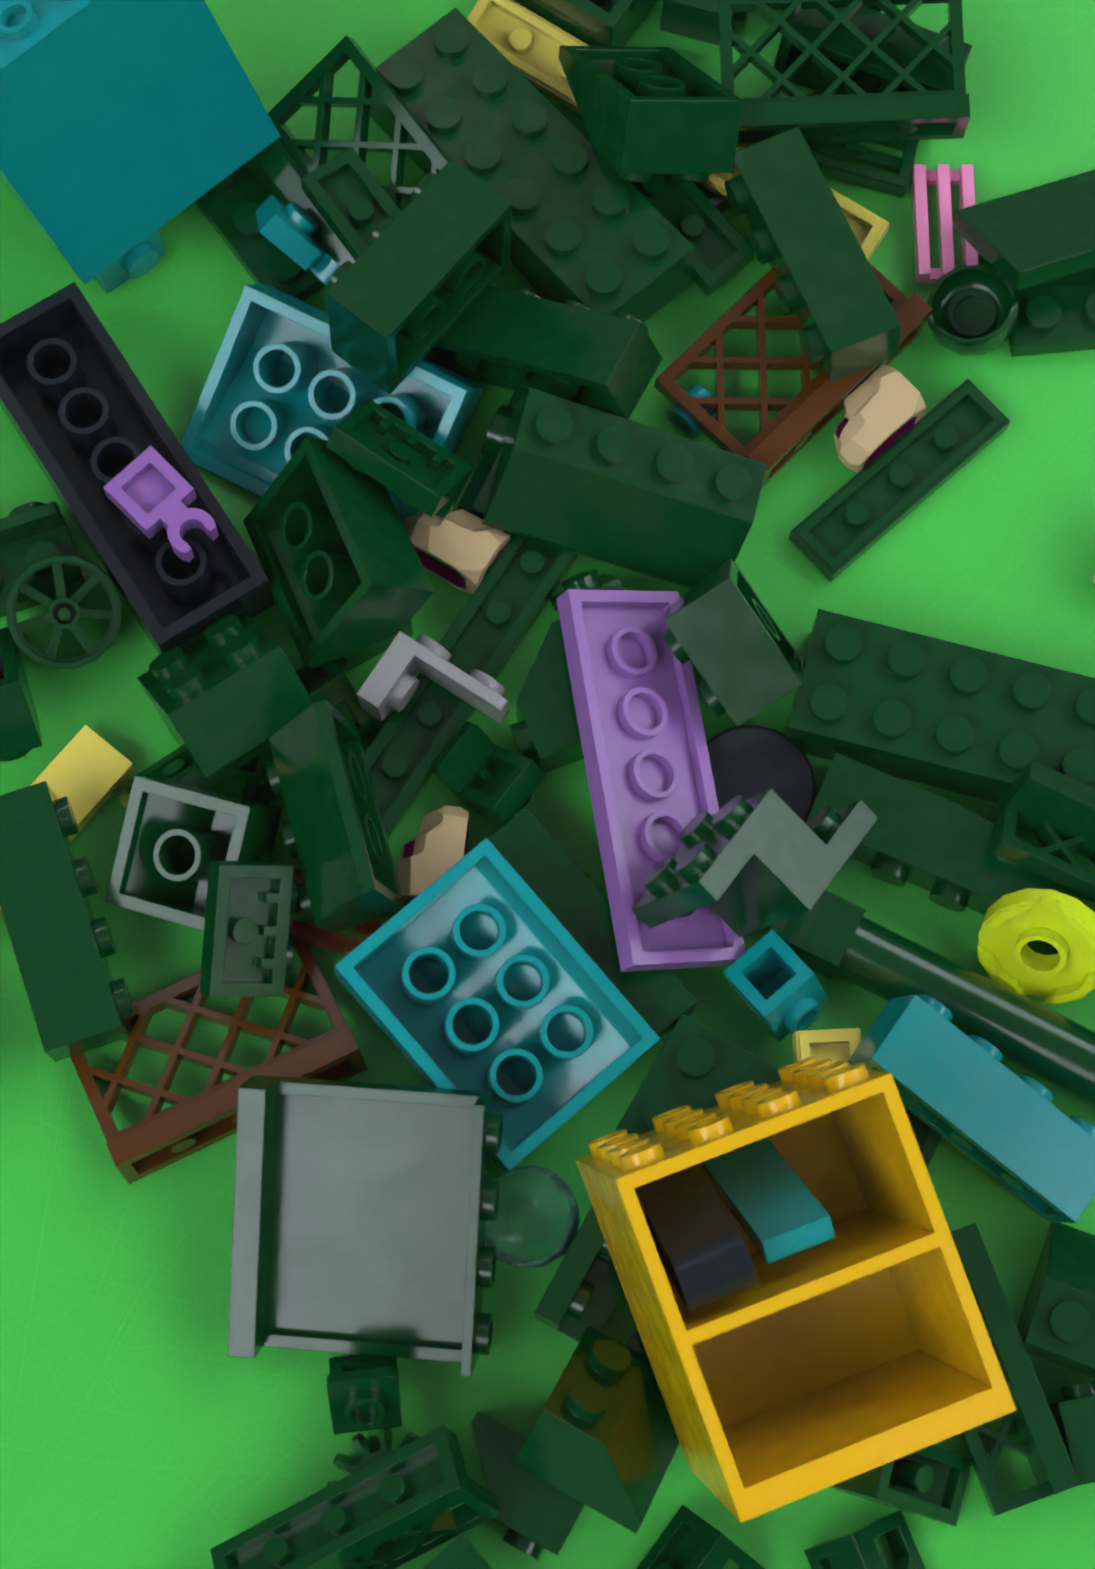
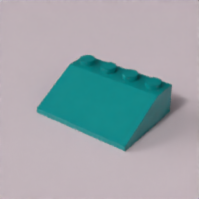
[181,284,484,523]
[334,837,661,1174]

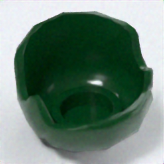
[926,265,1019,356]

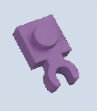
[103,445,219,562]

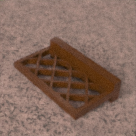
[654,262,933,489]
[70,924,367,1184]

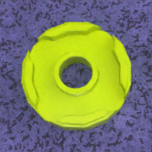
[977,888,1095,1005]

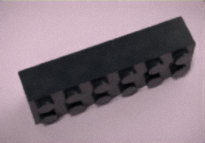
[0,282,275,655]

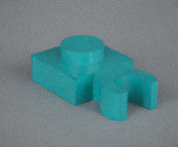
[255,194,340,286]

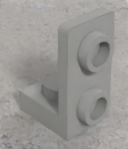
[357,631,509,724]

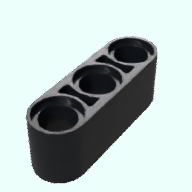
[634,1163,758,1311]

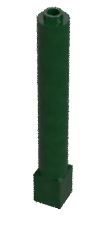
[766,890,1095,1104]

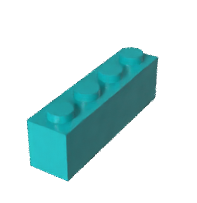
[847,994,1095,1223]

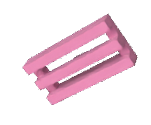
[911,164,979,283]

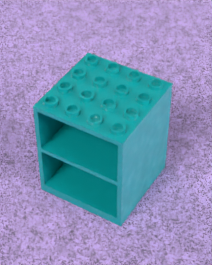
[0,0,281,284]

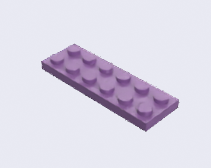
[556,589,746,972]

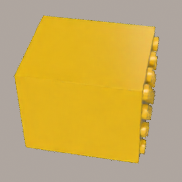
[576,1056,1016,1523]

